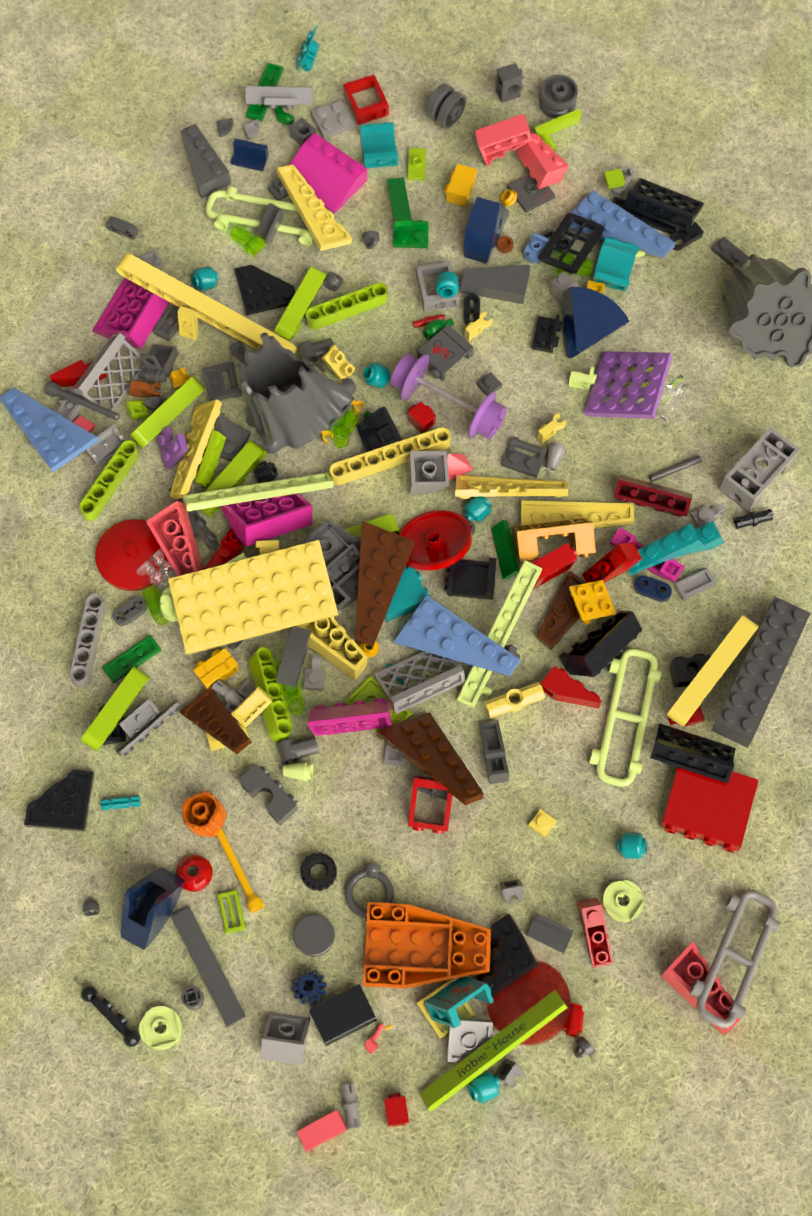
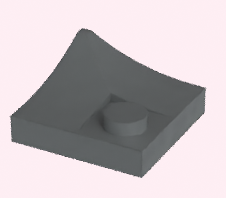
[204,414,251,462]

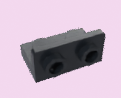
[532,314,562,353]

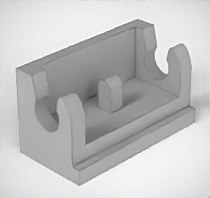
[86,424,125,467]

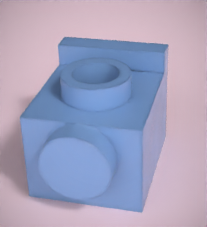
[524,233,550,264]

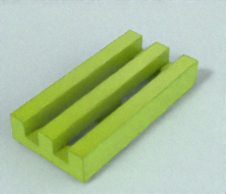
[217,889,246,935]

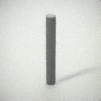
[649,455,702,482]

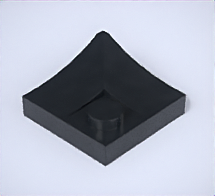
[356,406,402,452]

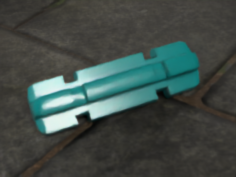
[101,795,141,810]

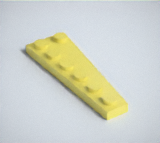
[277,165,352,251]
[170,399,222,500]
[455,475,568,499]
[521,500,634,528]

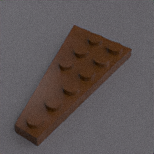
[355,521,415,648]
[376,713,484,805]

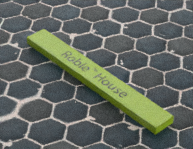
[419,990,568,1112]

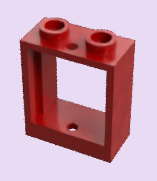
[343,74,389,125]
[532,543,577,589]
[408,776,453,834]

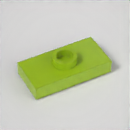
[408,148,426,180]

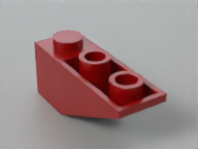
[582,543,642,583]
[540,666,602,708]
[577,898,613,968]

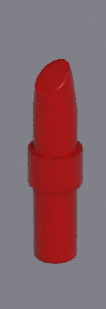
[412,314,445,328]

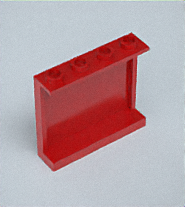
[660,767,759,853]

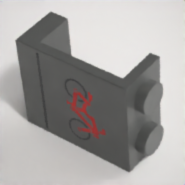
[417,324,474,382]

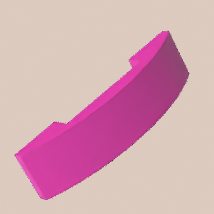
[610,527,685,582]

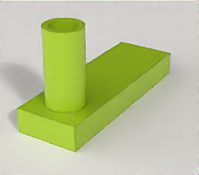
[533,109,582,152]
[193,430,226,489]

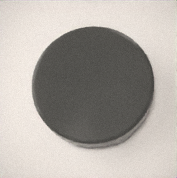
[293,914,335,957]

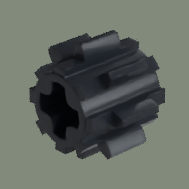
[254,461,278,483]

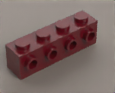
[614,475,692,517]

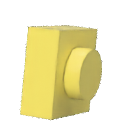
[528,809,557,838]

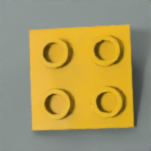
[569,580,617,625]

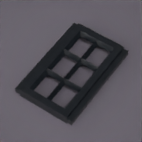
[538,213,605,274]

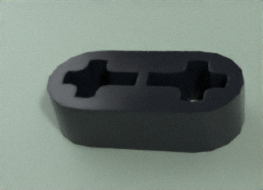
[464,294,480,325]

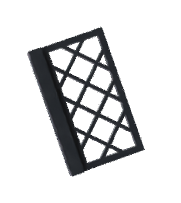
[624,178,704,232]
[650,724,736,784]

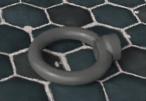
[345,863,394,918]

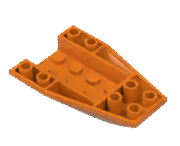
[362,902,491,989]

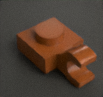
[128,380,162,397]

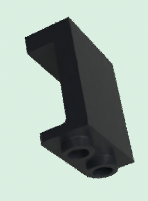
[444,557,497,600]

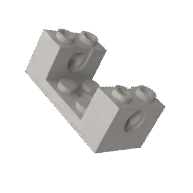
[720,427,800,512]

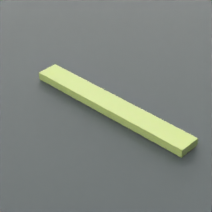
[183,472,333,511]
[456,560,542,708]

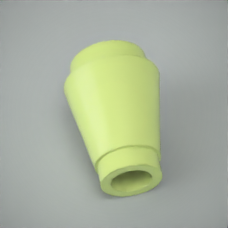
[283,761,314,781]

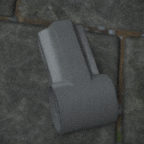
[297,338,334,363]
[277,736,319,765]

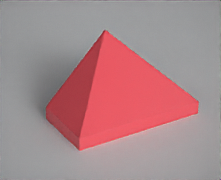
[447,453,473,481]

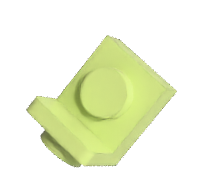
[568,367,597,391]

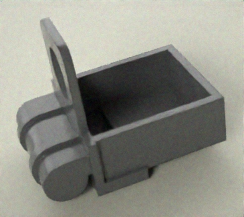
[139,344,179,383]

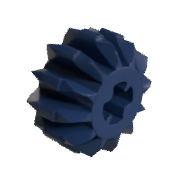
[291,969,327,1006]

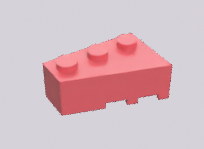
[475,114,532,166]
[516,133,569,189]

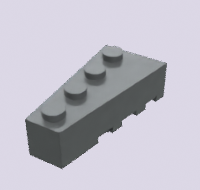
[181,123,231,199]

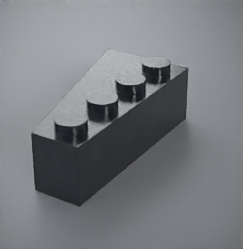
[559,610,642,677]

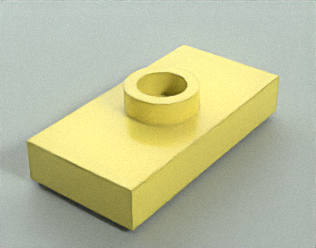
[231,686,273,727]

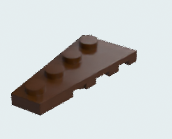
[537,571,586,650]
[179,687,252,755]

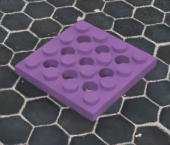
[584,352,672,419]

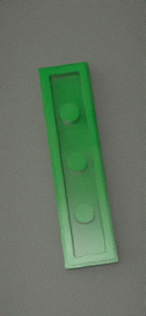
[246,63,284,122]
[387,177,412,227]

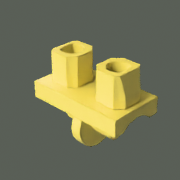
[321,345,355,380]

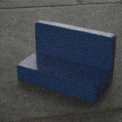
[231,138,269,172]

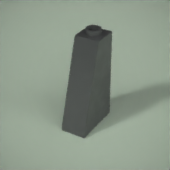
[459,265,531,304]

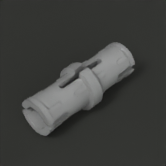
[212,679,245,707]
[341,1083,361,1130]

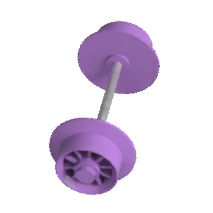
[391,353,507,440]

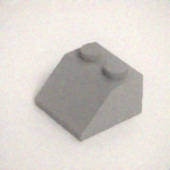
[407,451,449,494]
[260,1012,311,1065]

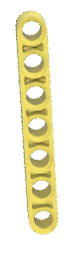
[330,427,451,485]
[666,615,759,727]

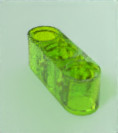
[277,660,305,717]

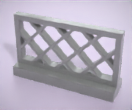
[72,333,143,418]
[374,651,465,714]

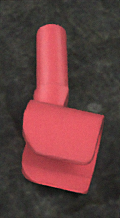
[365,1023,384,1054]

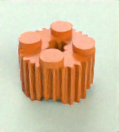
[181,791,227,838]

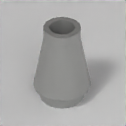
[545,442,566,471]

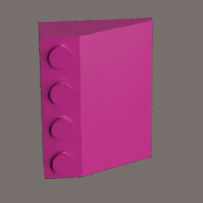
[290,133,368,214]
[92,278,169,348]
[220,493,312,547]
[308,698,392,736]

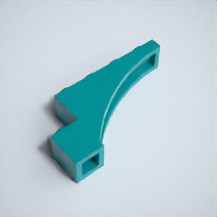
[628,521,725,576]

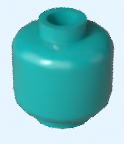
[191,266,219,291]
[435,271,459,298]
[363,363,390,388]
[464,496,492,523]
[617,832,647,859]
[467,1071,501,1104]

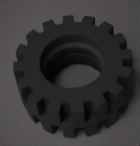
[300,852,337,891]

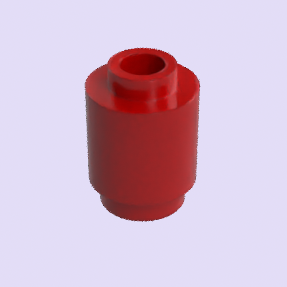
[561,1003,584,1037]

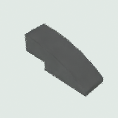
[276,626,312,687]
[479,720,509,784]

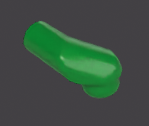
[274,105,294,124]

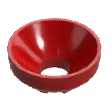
[176,855,213,892]

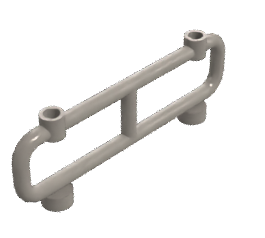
[689,890,780,1028]

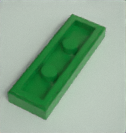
[491,520,519,579]
[102,635,162,684]

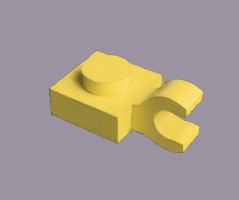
[464,312,493,341]
[537,413,566,444]

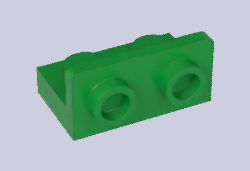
[393,220,429,248]

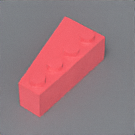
[146,501,204,576]
[661,942,740,1036]

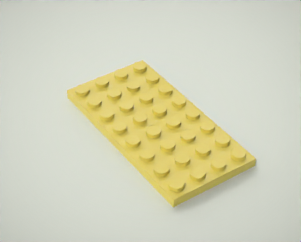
[168,540,338,655]

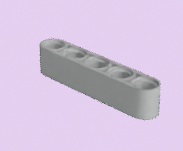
[70,593,106,688]

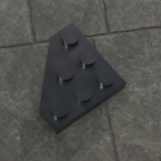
[234,265,296,315]
[24,770,95,832]
[477,914,540,997]

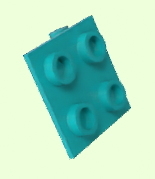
[296,26,319,72]

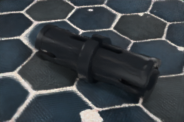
[733,509,773,529]

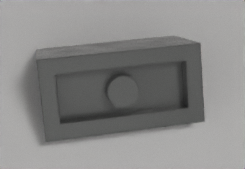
[255,203,286,244]
[526,913,574,954]

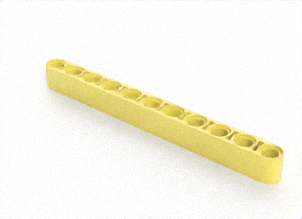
[115,253,297,354]

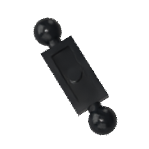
[81,985,140,1047]

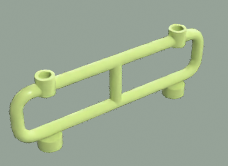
[205,186,329,246]
[589,648,661,787]

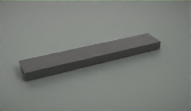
[171,907,246,1027]

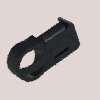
[669,222,704,251]

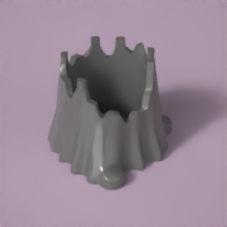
[722,254,812,368]
[237,332,356,454]

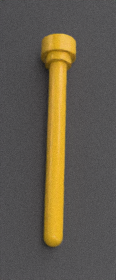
[216,827,265,913]

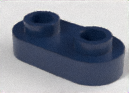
[634,576,672,602]

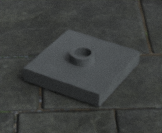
[507,174,555,213]

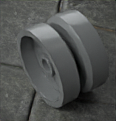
[539,75,578,119]
[425,83,467,129]

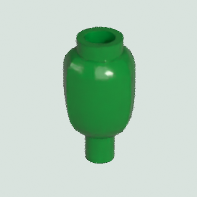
[423,318,454,339]

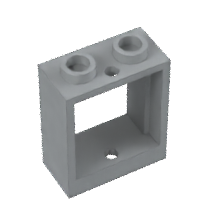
[416,261,459,312]

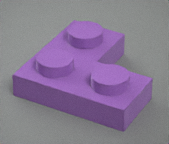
[156,427,188,469]

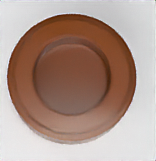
[496,236,514,254]

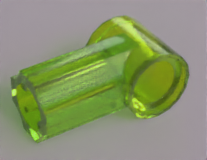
[230,225,267,258]
[557,253,593,277]
[333,410,359,449]
[142,586,169,626]

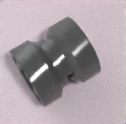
[181,986,204,1010]

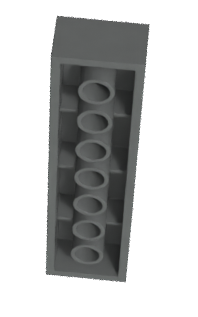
[711,597,811,748]

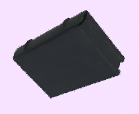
[309,984,377,1047]

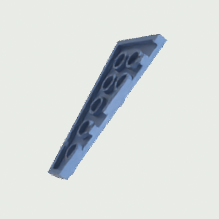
[559,190,675,258]
[0,387,99,473]
[393,595,521,677]

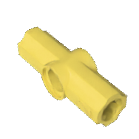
[484,682,545,718]

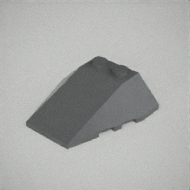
[299,520,361,611]

